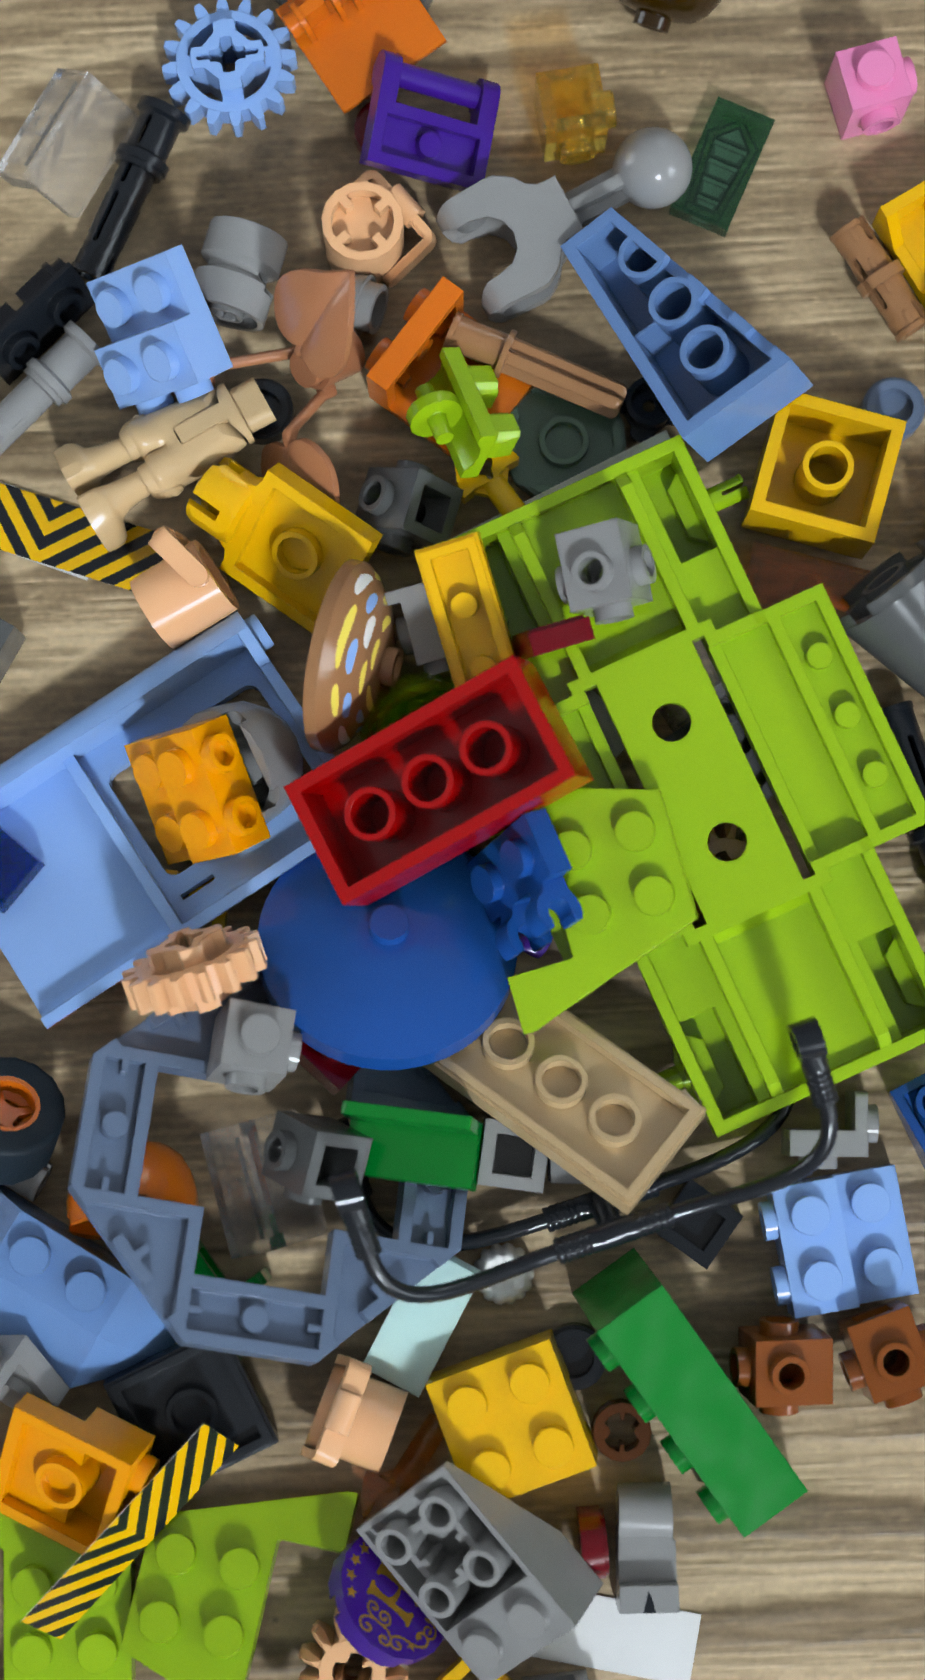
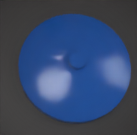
[258,851,517,1070]

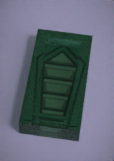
[669,96,775,237]

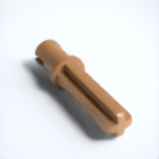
[443,311,628,419]

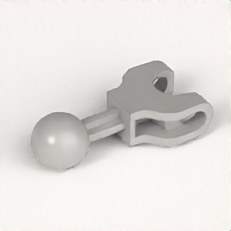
[436,127,693,323]

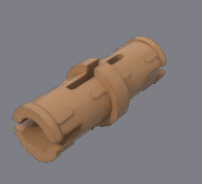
[830,215,925,343]

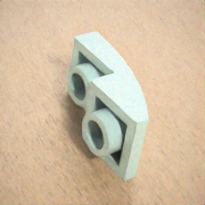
[364,1256,482,1398]

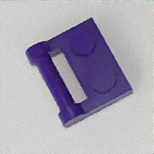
[359,50,501,191]

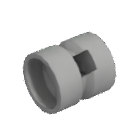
[194,215,288,332]

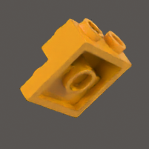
[124,714,271,865]
[0,1392,160,1555]

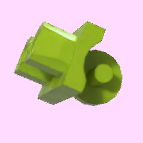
[406,347,520,478]

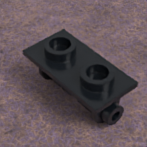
[0,258,95,385]

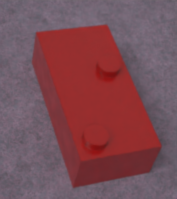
[284,655,594,906]

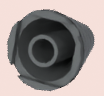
[834,539,925,698]

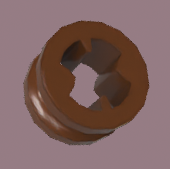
[591,1398,652,1462]

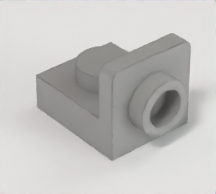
[0,1335,70,1409]

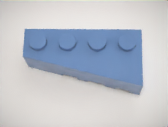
[560,207,814,462]

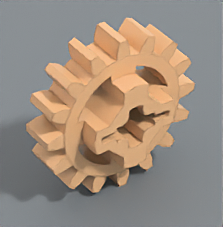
[121,924,268,1016]

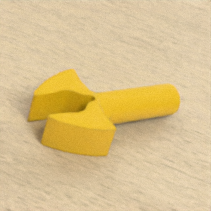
[455,451,525,516]

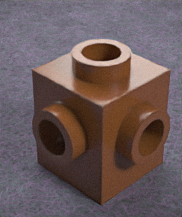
[837,1299,925,1408]
[729,1315,833,1416]

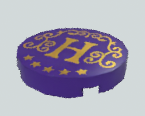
[328,1536,444,1668]

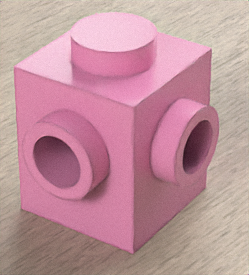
[824,36,917,140]

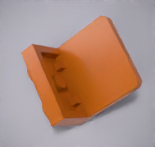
[365,276,533,457]

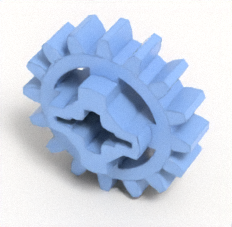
[162,0,298,137]

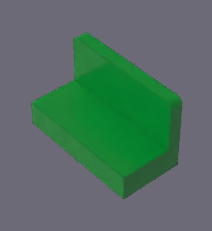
[340,1100,485,1192]

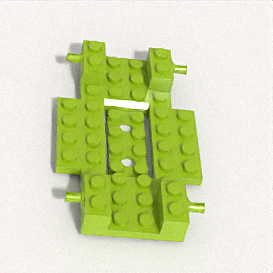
[450,434,925,1138]

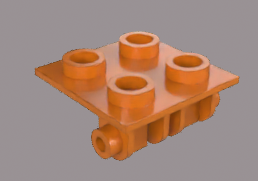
[275,0,447,114]

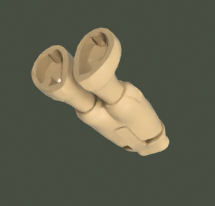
[53,377,277,552]

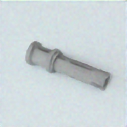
[0,320,101,456]

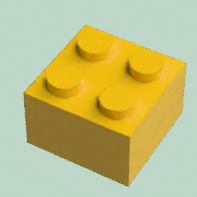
[741,393,907,560]
[425,1328,598,1499]

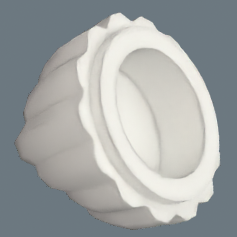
[474,1242,535,1305]

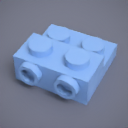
[86,244,233,415]
[758,1164,919,1319]

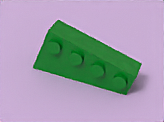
[572,1248,808,1538]

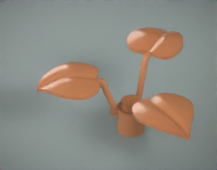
[210,268,365,504]

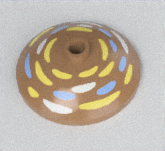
[303,559,404,754]

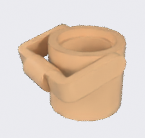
[321,170,437,288]
[129,526,240,650]
[300,1354,408,1474]

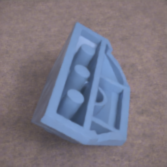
[0,1185,176,1389]

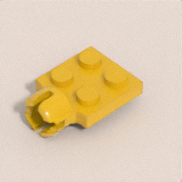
[186,457,383,634]

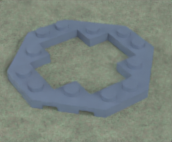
[67,971,470,1366]

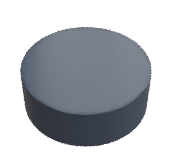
[860,377,925,441]

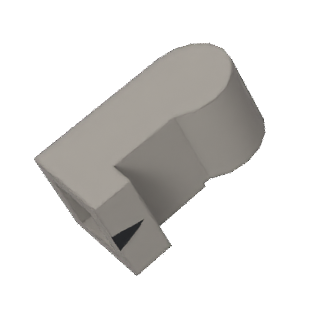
[616,1482,680,1614]

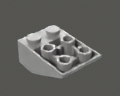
[356,1461,603,1680]

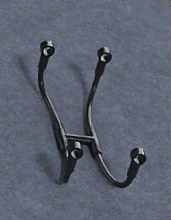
[328,1016,839,1303]

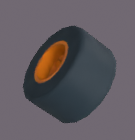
[0,1057,65,1185]

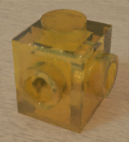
[534,63,617,165]

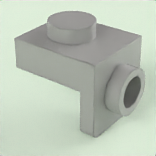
[781,1091,879,1169]

